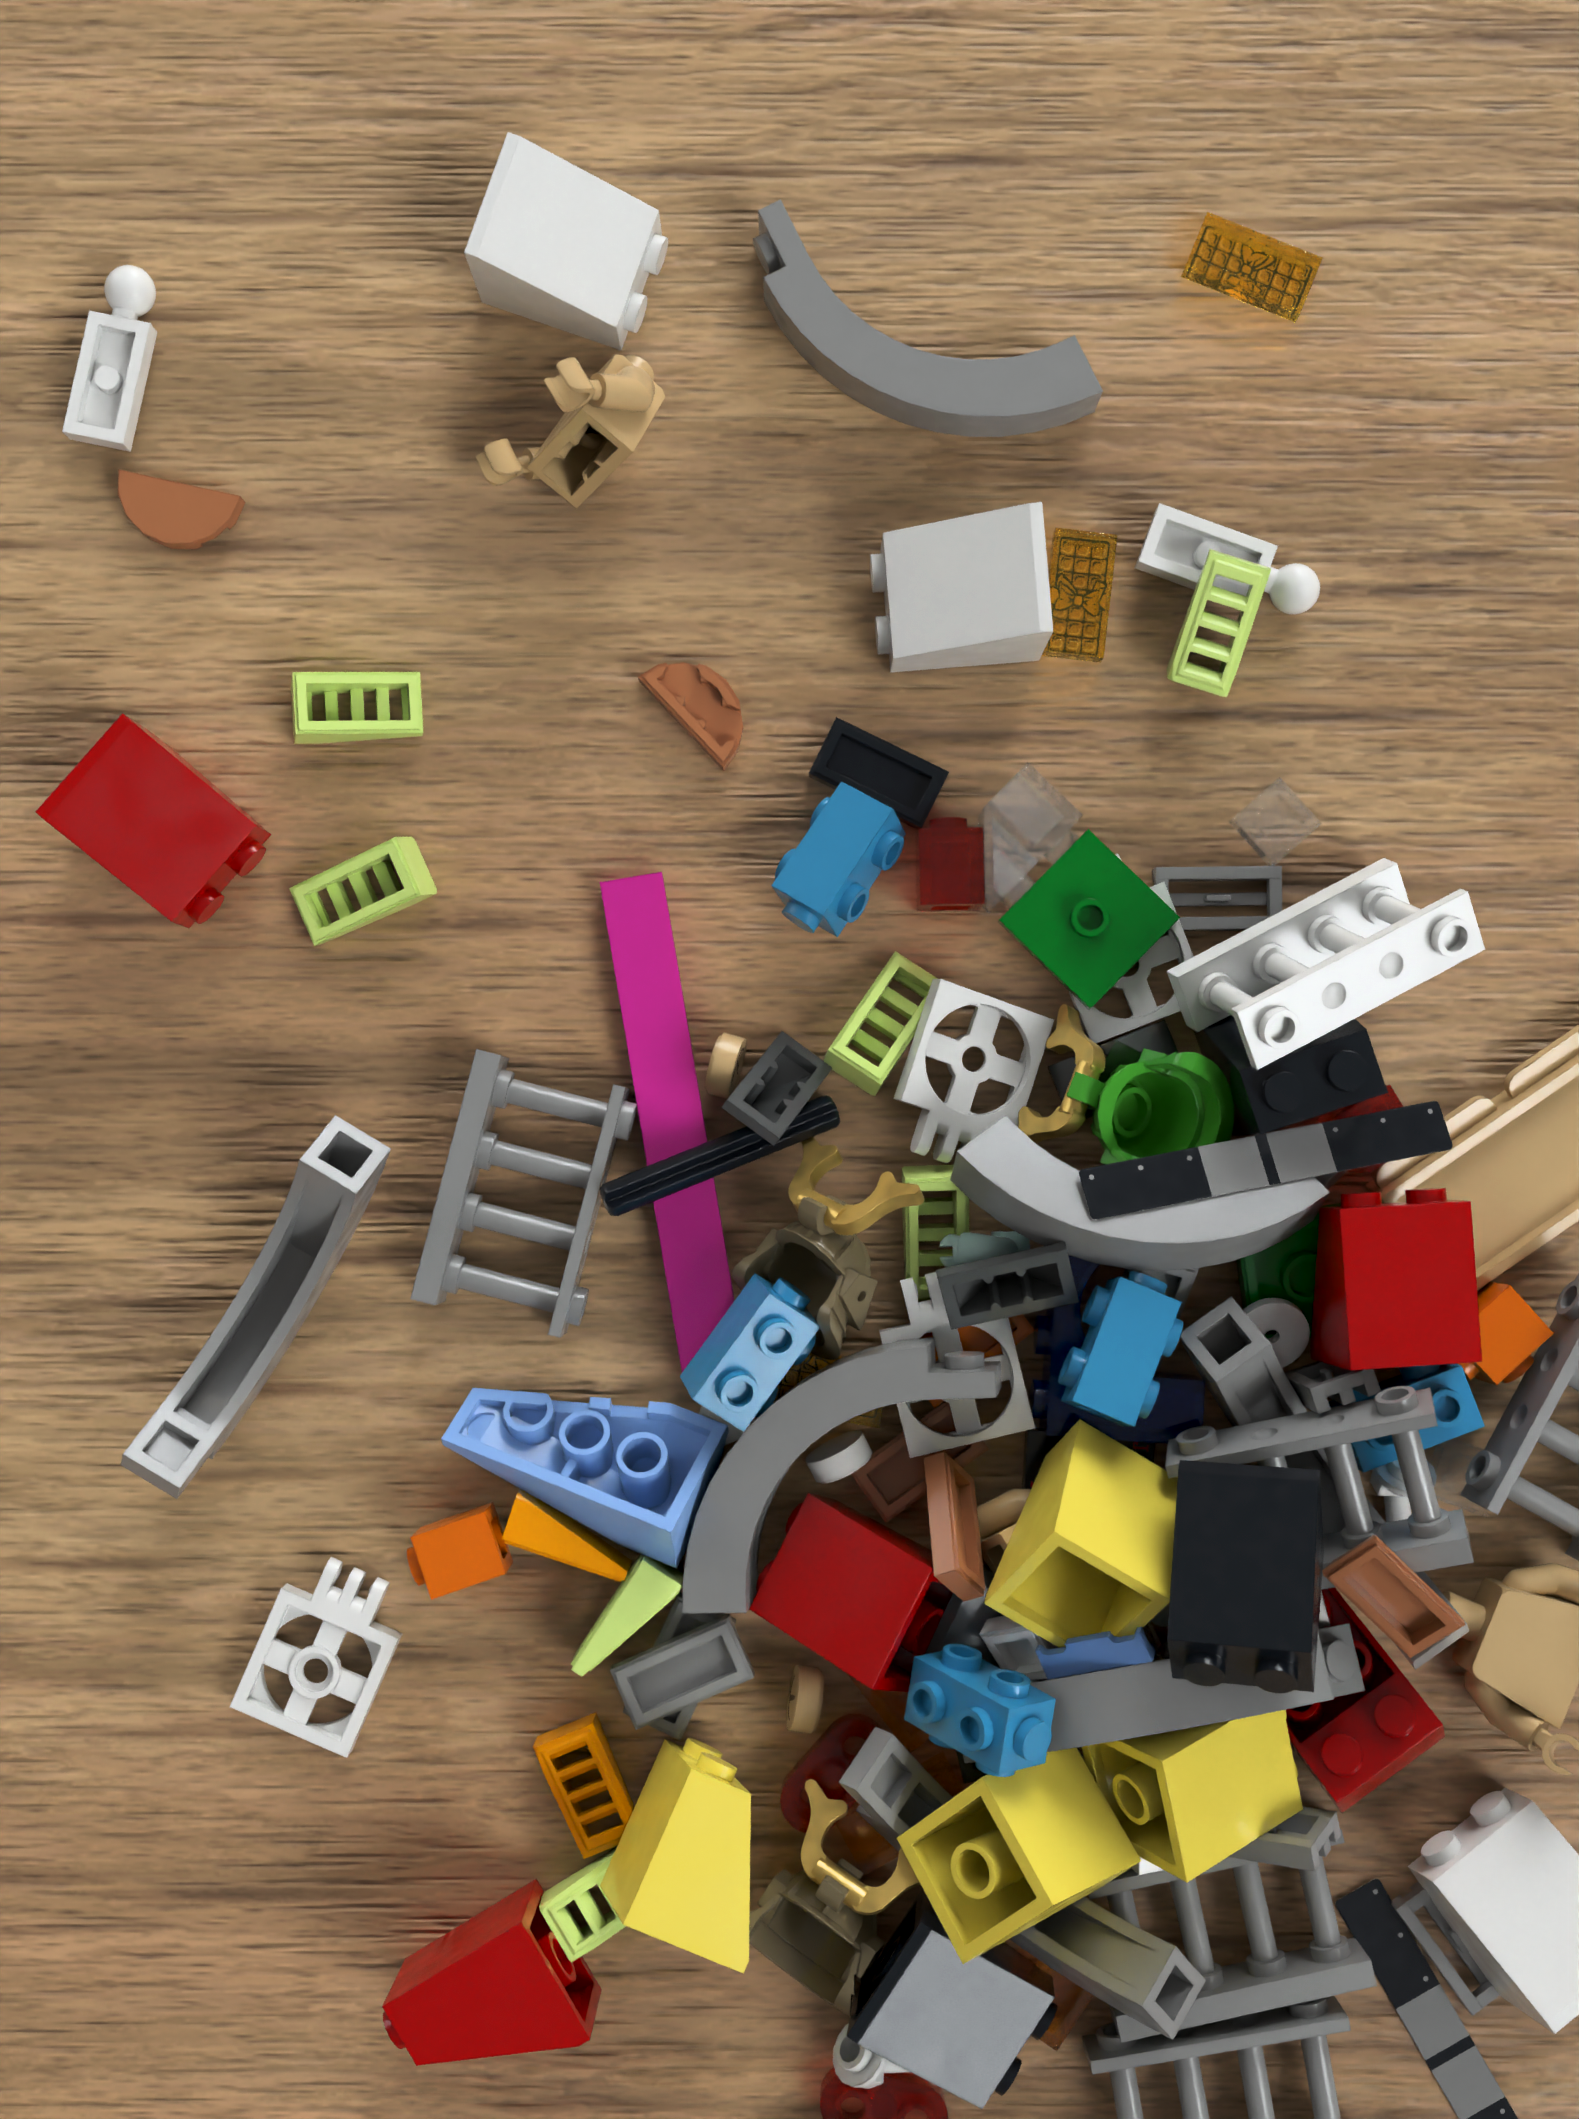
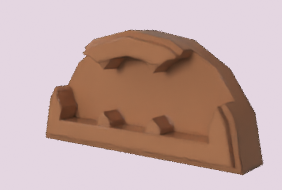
[118,469,246,549]
[638,662,744,771]

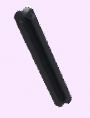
[600,1095,840,1216]

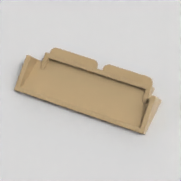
[1365,1025,1579,1290]

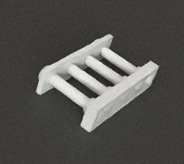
[1167,858,1485,1070]

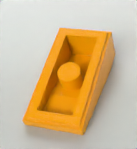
[502,1489,632,1582]

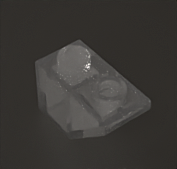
[978,762,1083,914]

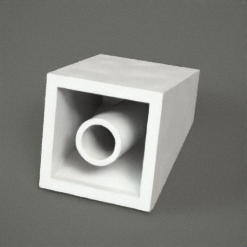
[464,132,668,350]
[870,502,1053,672]
[1408,1788,1579,2034]

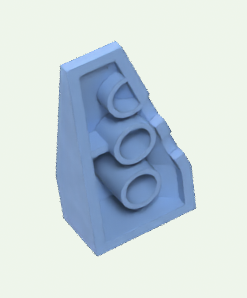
[441,1388,729,1569]

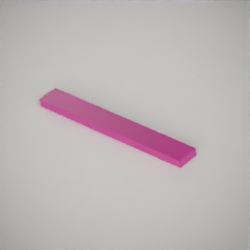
[600,872,735,1372]

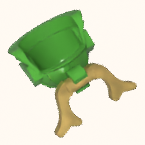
[1018,1004,1234,1165]

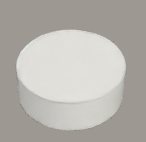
[805,1430,872,1484]

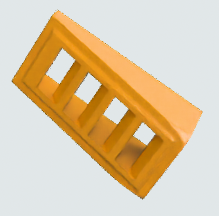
[533,1712,634,1859]

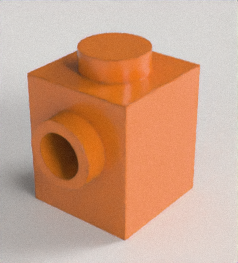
[1457,1282,1554,1385]
[407,1502,513,1600]

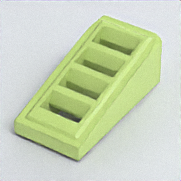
[1166,549,1271,697]
[291,672,423,744]
[289,837,437,946]
[823,951,938,1096]
[902,1165,969,1301]
[570,1554,684,1677]
[539,1847,626,1962]

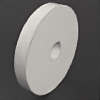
[1243,1298,1310,1368]

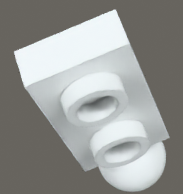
[62,265,157,452]
[1135,503,1320,615]

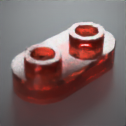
[780,1714,882,1833]
[820,2067,948,2119]

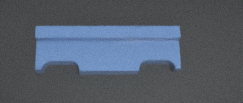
[1035,1627,1156,1680]

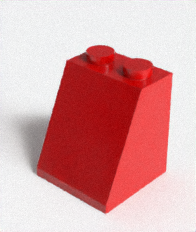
[35,713,271,928]
[1311,1188,1482,1371]
[749,1493,953,1692]
[382,1879,602,2066]

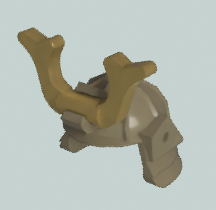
[732,1137,925,1360]
[749,1779,921,2017]

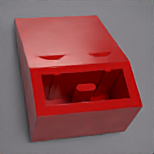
[1286,1587,1445,1813]

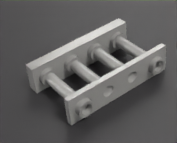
[410,1049,637,1338]
[1460,1273,1579,1561]
[1165,1386,1474,1590]
[1088,1828,1377,2043]
[1082,1996,1351,2119]

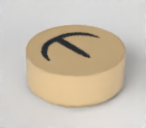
[705,1033,747,1099]
[786,1665,824,1734]

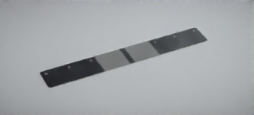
[1079,1101,1453,1220]
[1335,1879,1518,2119]

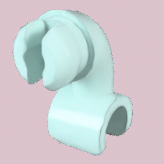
[939,1231,1030,1268]

